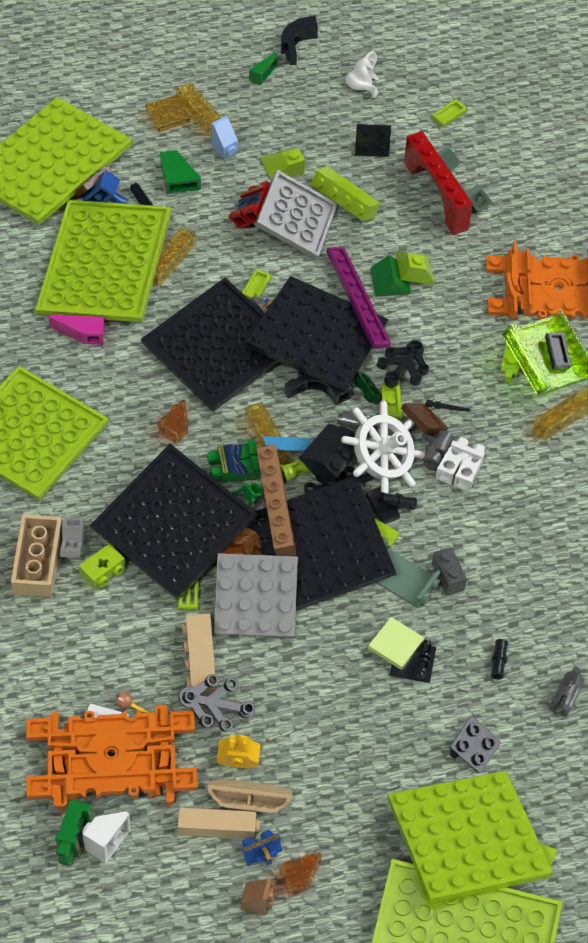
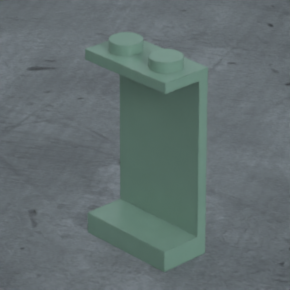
[438,146,493,212]
[376,536,442,609]

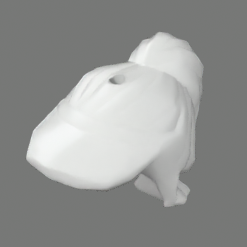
[345,51,379,98]

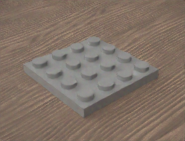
[255,170,338,259]
[214,553,298,637]

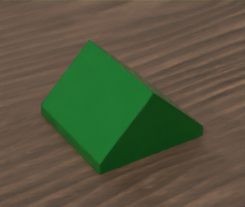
[370,255,411,297]

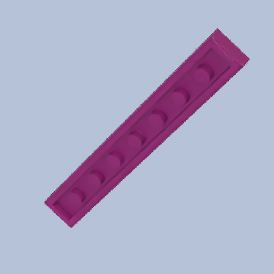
[326,247,391,349]

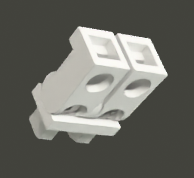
[435,437,485,492]

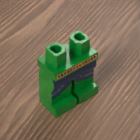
[207,439,261,484]
[55,799,94,866]

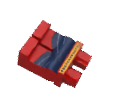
[228,181,270,228]

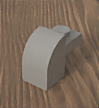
[60,517,84,559]

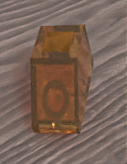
[158,399,188,445]
[279,853,322,897]

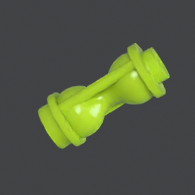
[281,460,311,483]

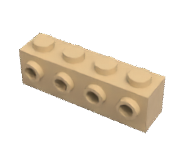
[182,614,216,696]

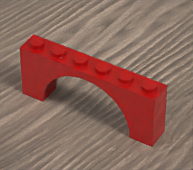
[404,131,473,236]

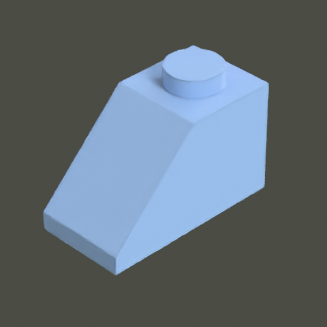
[212,116,238,158]

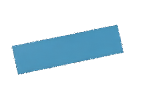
[262,436,313,451]

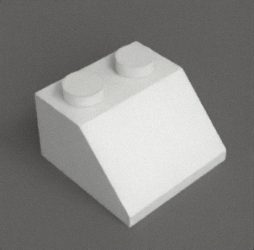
[82,811,131,863]

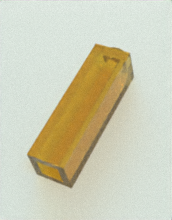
[176,82,222,138]
[153,227,196,286]
[533,387,588,441]
[245,402,291,465]

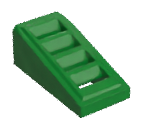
[249,52,278,85]

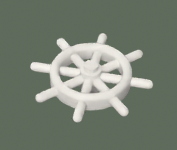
[341,400,425,493]

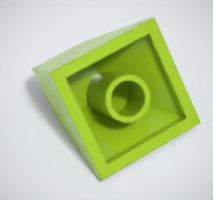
[259,148,305,181]
[396,250,435,285]

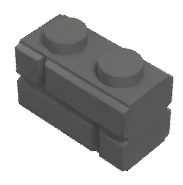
[431,547,467,596]

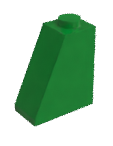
[160,150,201,194]

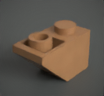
[241,879,275,916]

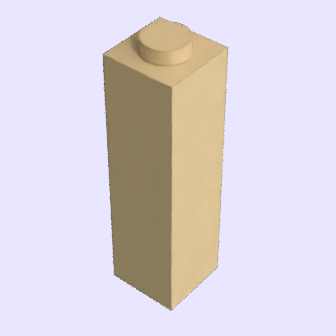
[178,807,260,840]

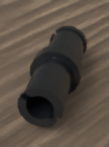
[378,492,417,510]
[491,639,508,680]

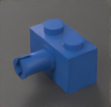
[82,170,127,204]

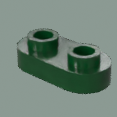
[354,371,382,403]

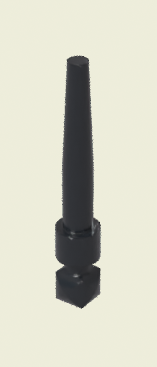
[426,400,470,412]

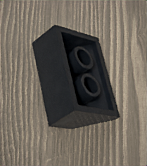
[298,424,356,486]

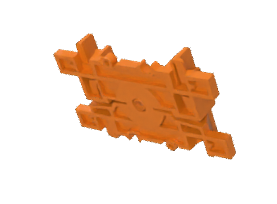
[485,241,588,321]
[26,705,198,814]

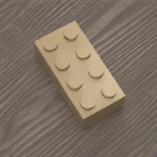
[11,514,63,597]

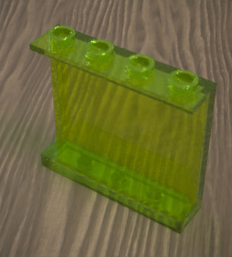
[502,309,588,396]

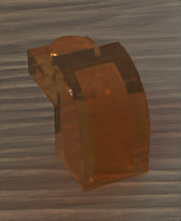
[230,528,261,555]

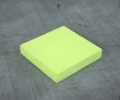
[368,617,424,670]

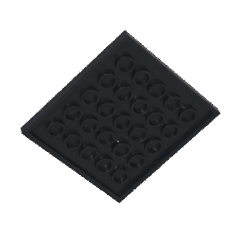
[245,276,389,392]
[141,277,279,412]
[90,443,257,601]
[251,476,397,611]

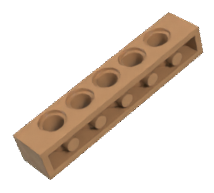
[257,444,297,556]

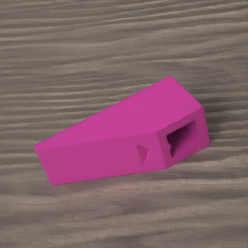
[49,314,105,345]

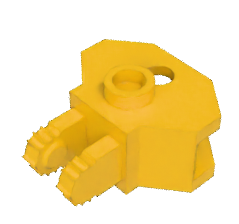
[217,734,261,769]

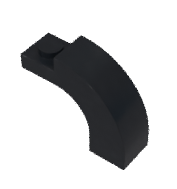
[281,16,318,65]
[285,370,352,406]

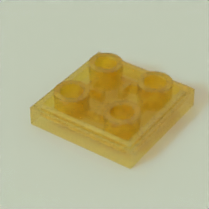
[146,95,190,132]

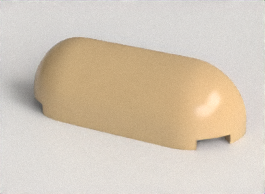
[208,779,293,813]

